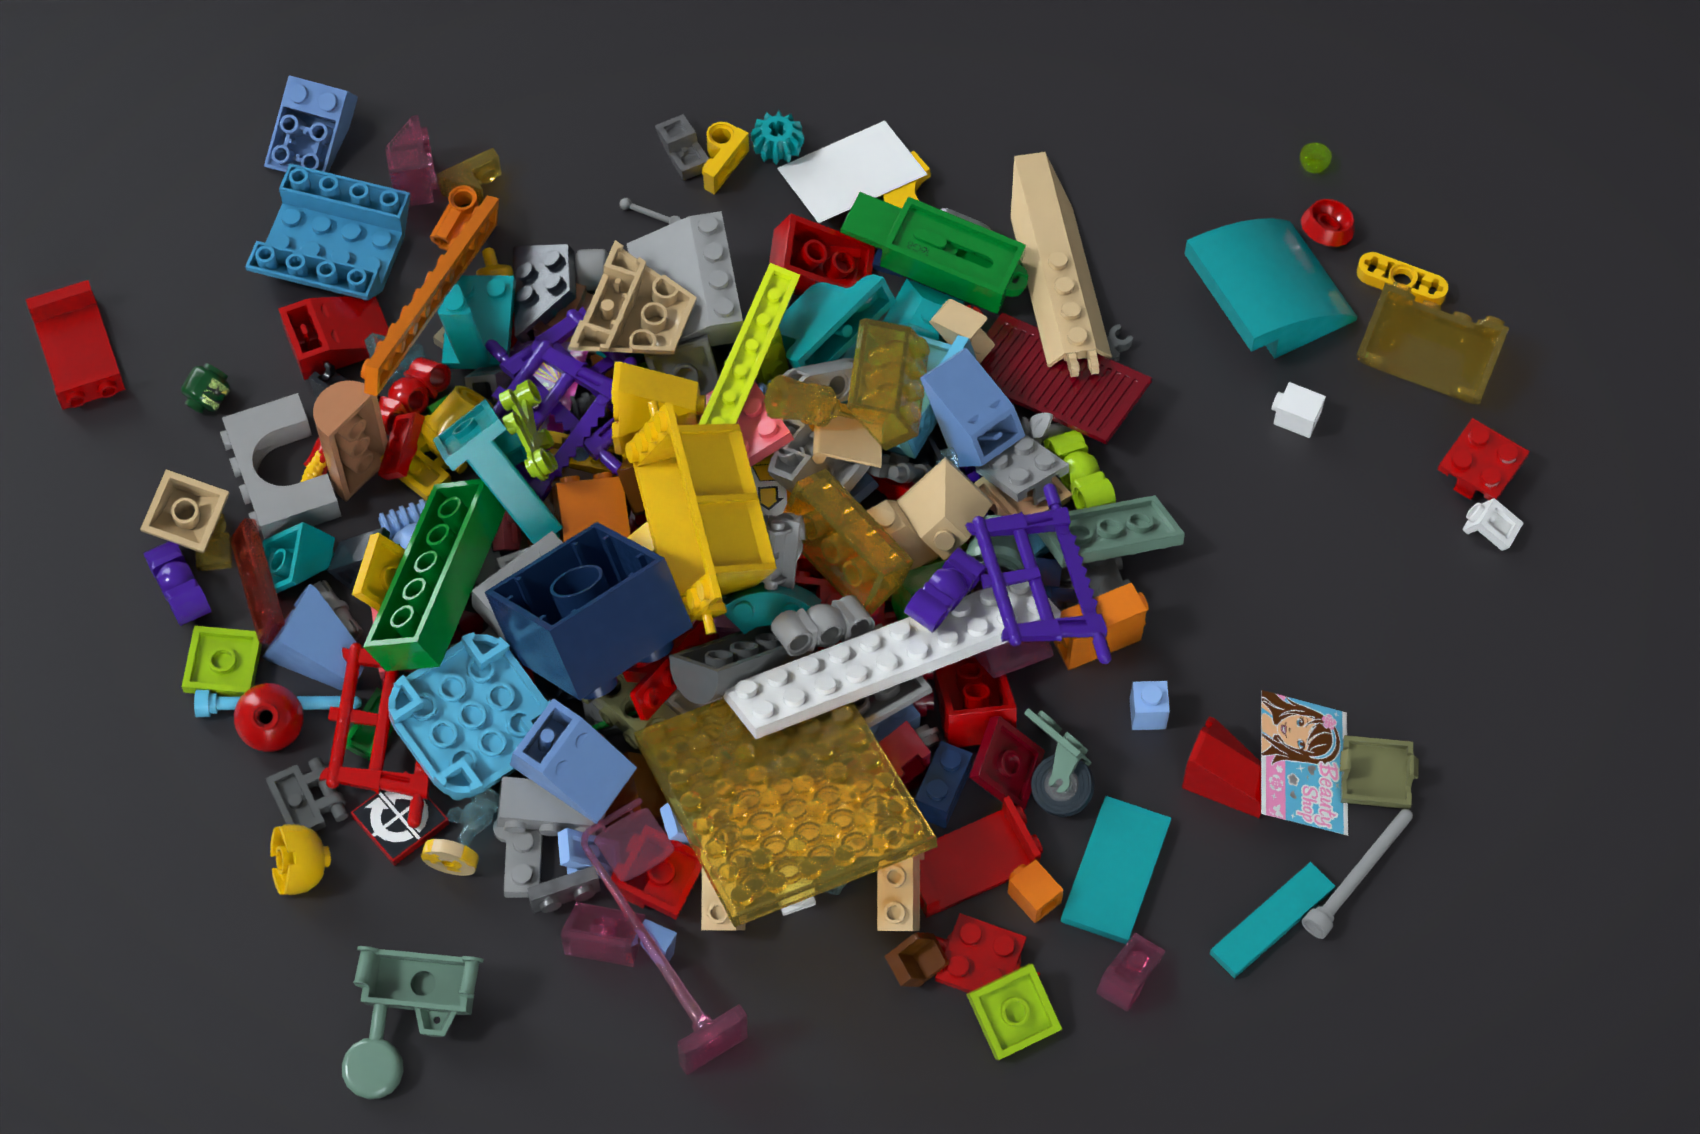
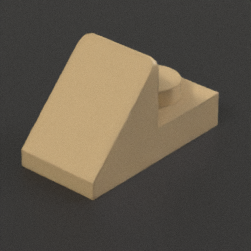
[929,299,995,363]

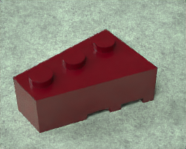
[839,721,931,800]

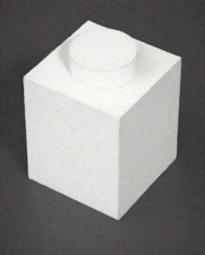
[1271,382,1326,438]

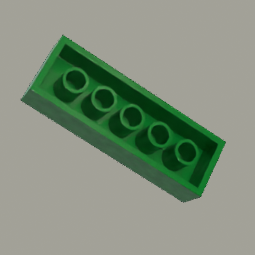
[363,479,506,671]

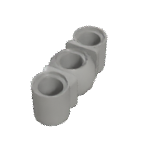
[771,595,875,657]

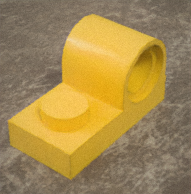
[702,122,749,195]

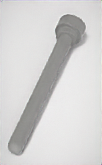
[1302,809,1413,939]

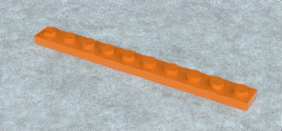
[361,195,499,396]

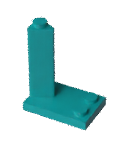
[437,275,516,369]
[433,399,563,544]

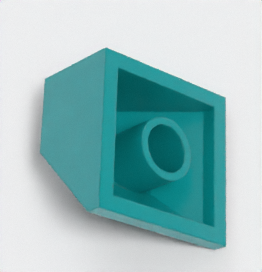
[881,279,965,343]
[252,522,335,602]

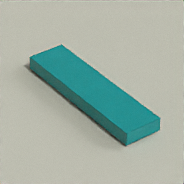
[1210,862,1335,979]

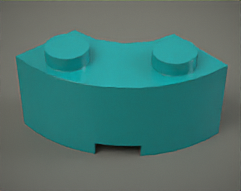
[724,582,822,634]

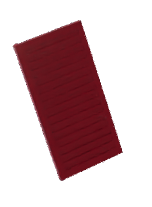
[980,312,1152,444]

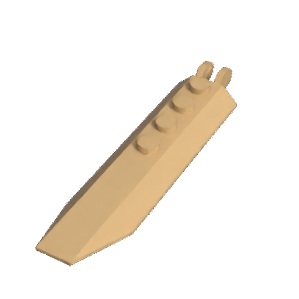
[1010,152,1112,377]

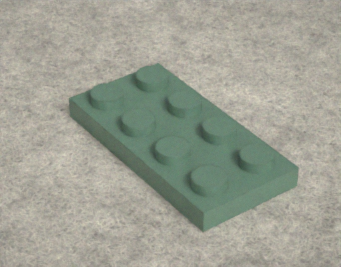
[1037,495,1185,568]

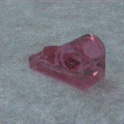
[1096,933,1165,1012]

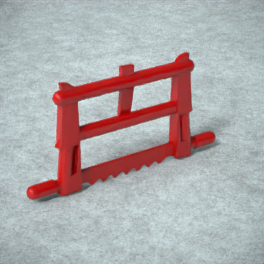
[319,642,451,828]

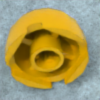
[270,824,331,895]

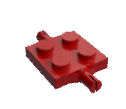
[926,913,1040,993]

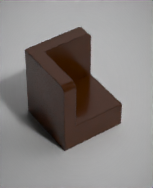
[885,932,949,987]

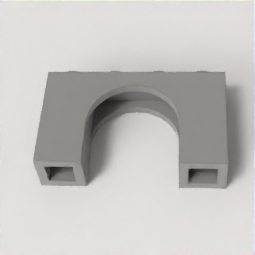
[220,393,342,540]

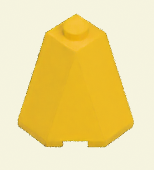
[611,362,706,455]

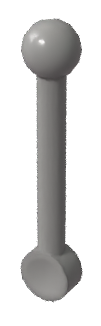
[619,198,681,225]

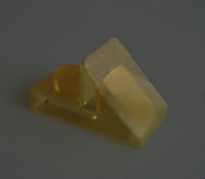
[437,148,502,205]

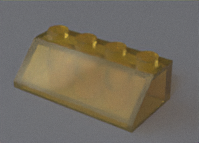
[847,318,930,451]
[783,468,914,616]

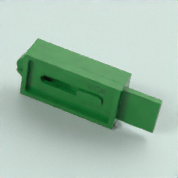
[840,192,1029,315]

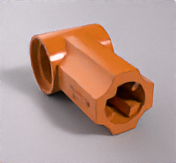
[430,185,479,251]

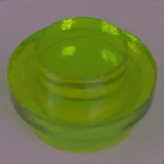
[1300,143,1332,173]

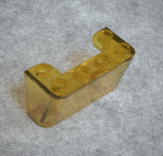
[1357,282,1509,405]

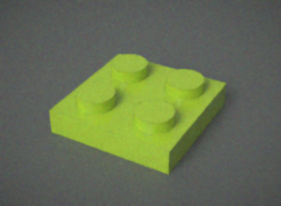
[181,626,263,697]
[966,964,1062,1060]

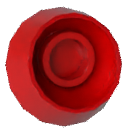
[1301,199,1355,247]

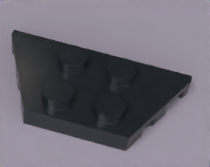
[513,244,577,344]

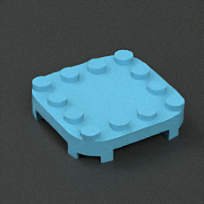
[388,632,550,800]

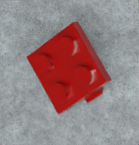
[1437,418,1530,500]

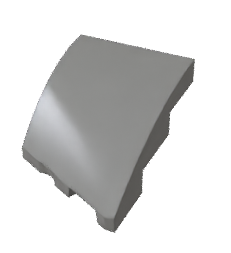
[768,414,870,516]

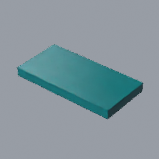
[1061,796,1171,945]

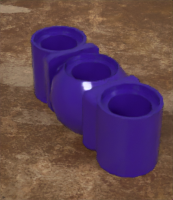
[143,541,212,626]
[904,547,986,633]

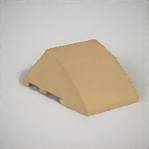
[568,240,697,355]

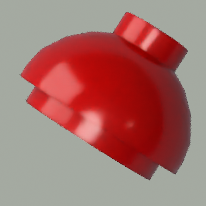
[234,683,304,752]

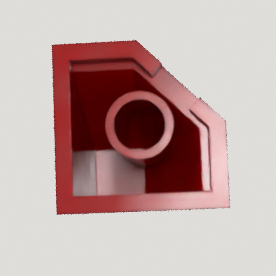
[1182,716,1261,818]

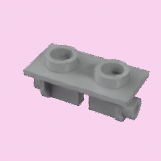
[762,515,801,590]

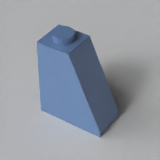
[262,584,364,690]

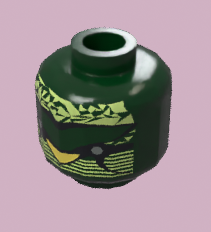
[180,363,230,414]

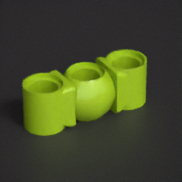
[1044,430,1116,510]

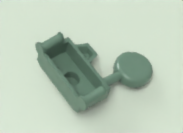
[342,946,484,1100]

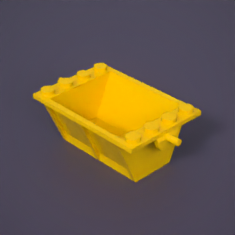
[625,401,777,635]

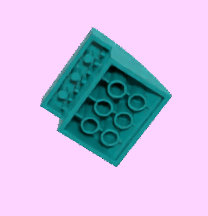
[1184,218,1358,359]

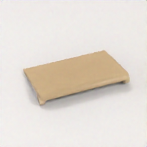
[812,402,883,468]

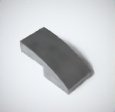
[655,114,709,181]

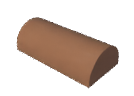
[313,381,388,502]

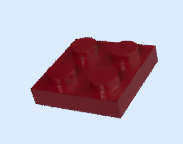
[969,716,1045,811]

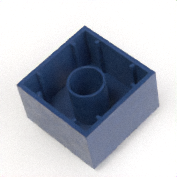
[485,522,693,700]

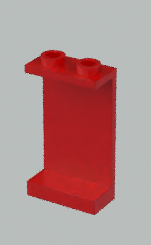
[25,280,126,410]
[920,796,1043,918]

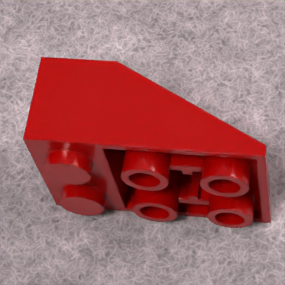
[278,296,389,380]

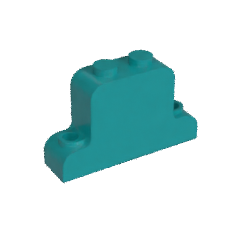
[779,274,897,368]

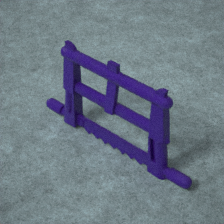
[485,306,632,476]
[492,339,637,523]
[965,483,1111,664]

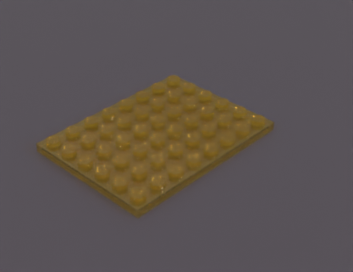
[634,698,938,927]

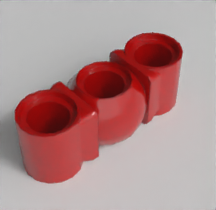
[379,357,451,437]

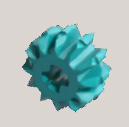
[751,110,804,165]

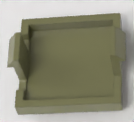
[1340,735,1419,809]

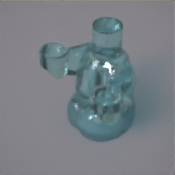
[446,788,500,846]

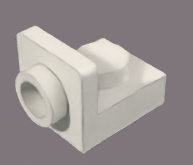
[1462,498,1523,551]

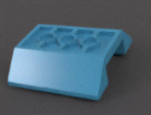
[245,163,411,300]

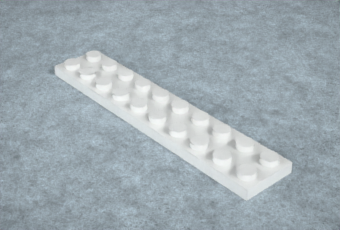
[723,582,1061,739]

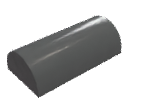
[669,625,818,704]

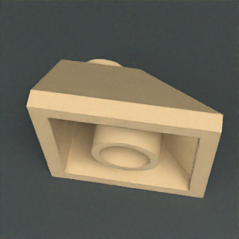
[897,457,993,560]
[140,469,230,553]
[851,500,940,585]

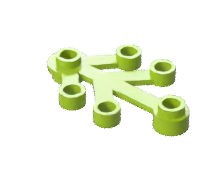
[499,379,558,481]

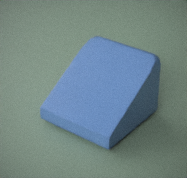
[640,919,677,971]

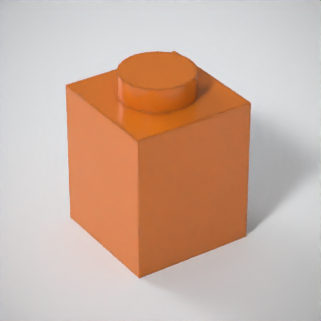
[1008,860,1064,923]

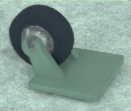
[1024,708,1095,817]

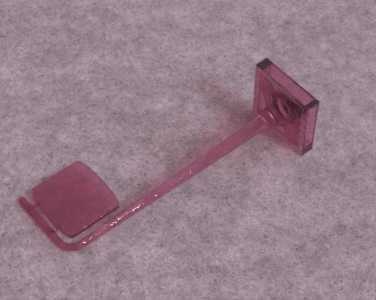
[581,798,747,1075]

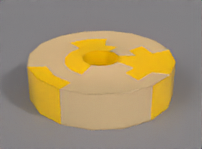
[421,839,479,876]

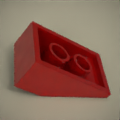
[769,213,875,295]
[933,646,1017,747]

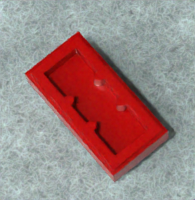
[378,412,425,480]

